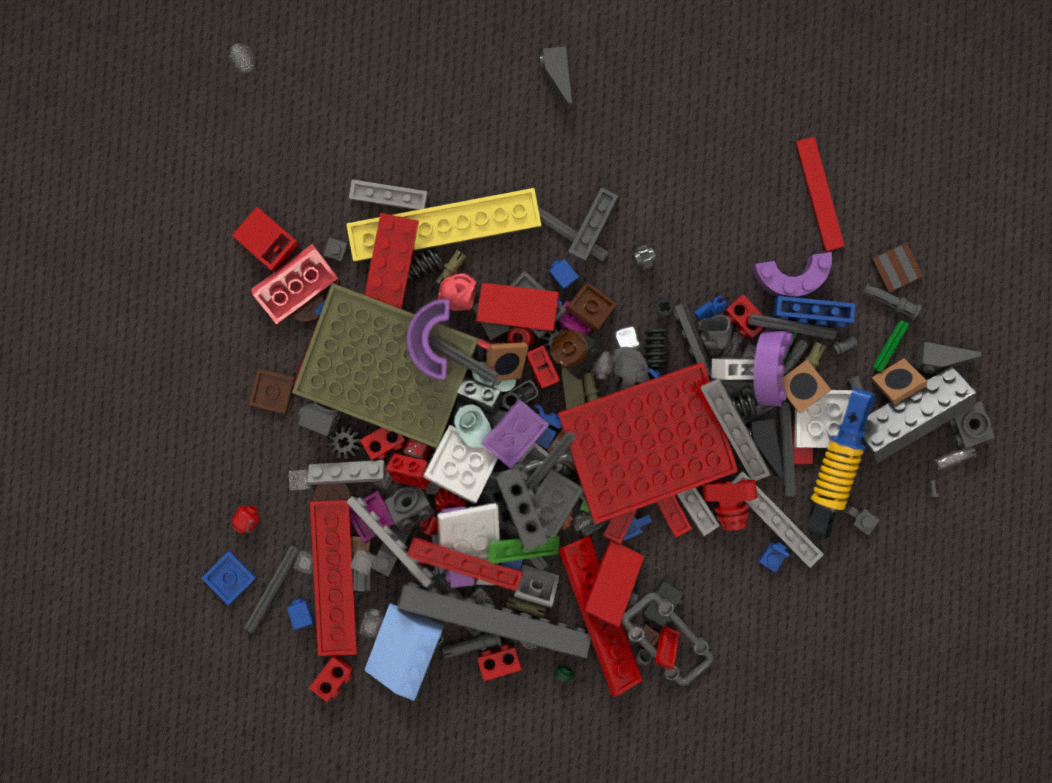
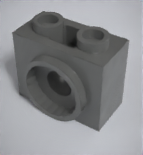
[298,401,342,436]
[947,401,995,448]
[385,486,436,532]

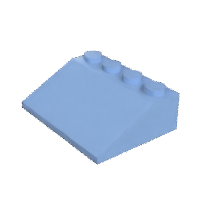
[365,603,444,701]

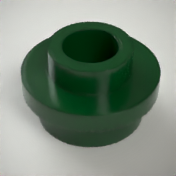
[555,665,574,683]

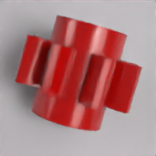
[419,515,439,536]

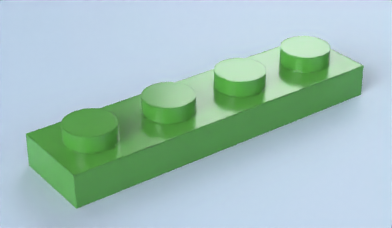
[488,535,560,564]

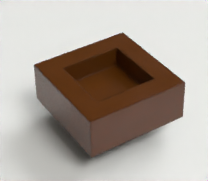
[638,624,660,647]

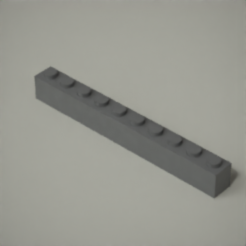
[397,583,591,658]

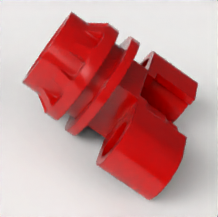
[702,479,758,530]

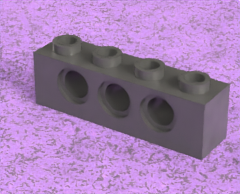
[496,468,550,551]

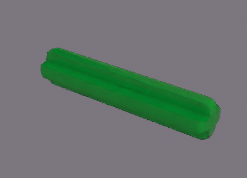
[873,320,909,372]

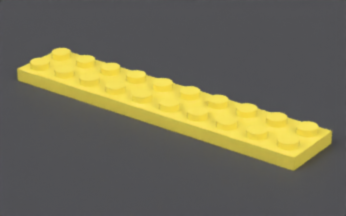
[346,188,541,262]

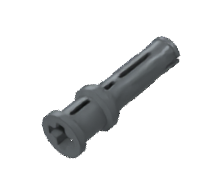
[862,283,921,321]
[442,633,502,659]

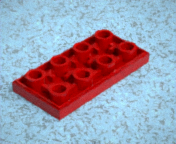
[476,283,559,331]
[583,540,644,628]

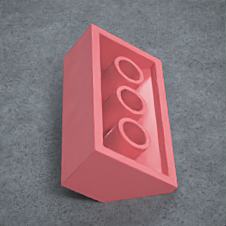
[251,244,338,324]

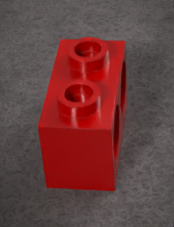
[723,294,764,339]
[526,345,560,390]
[360,427,407,460]
[386,453,430,490]
[477,643,521,681]
[309,655,353,702]

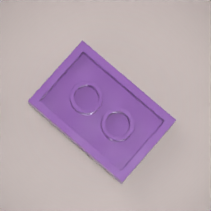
[481,399,549,468]

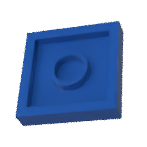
[201,551,257,605]

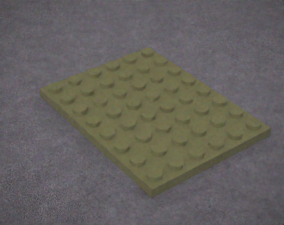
[292,283,479,448]

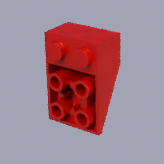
[232,207,300,272]

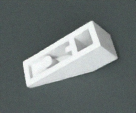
[711,359,755,380]

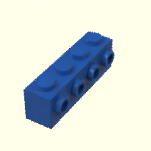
[772,296,855,328]

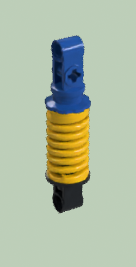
[807,387,875,538]

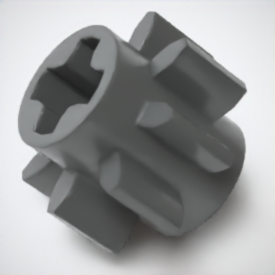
[633,245,656,270]

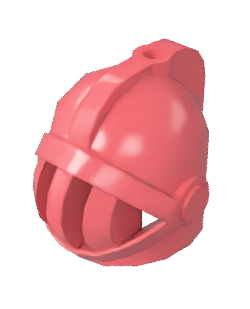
[438,273,477,311]

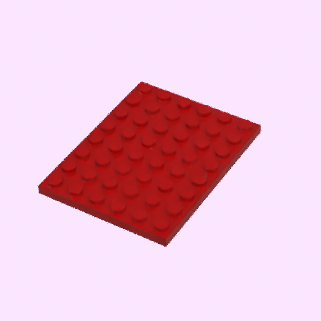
[557,362,738,524]

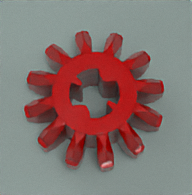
[435,487,467,513]

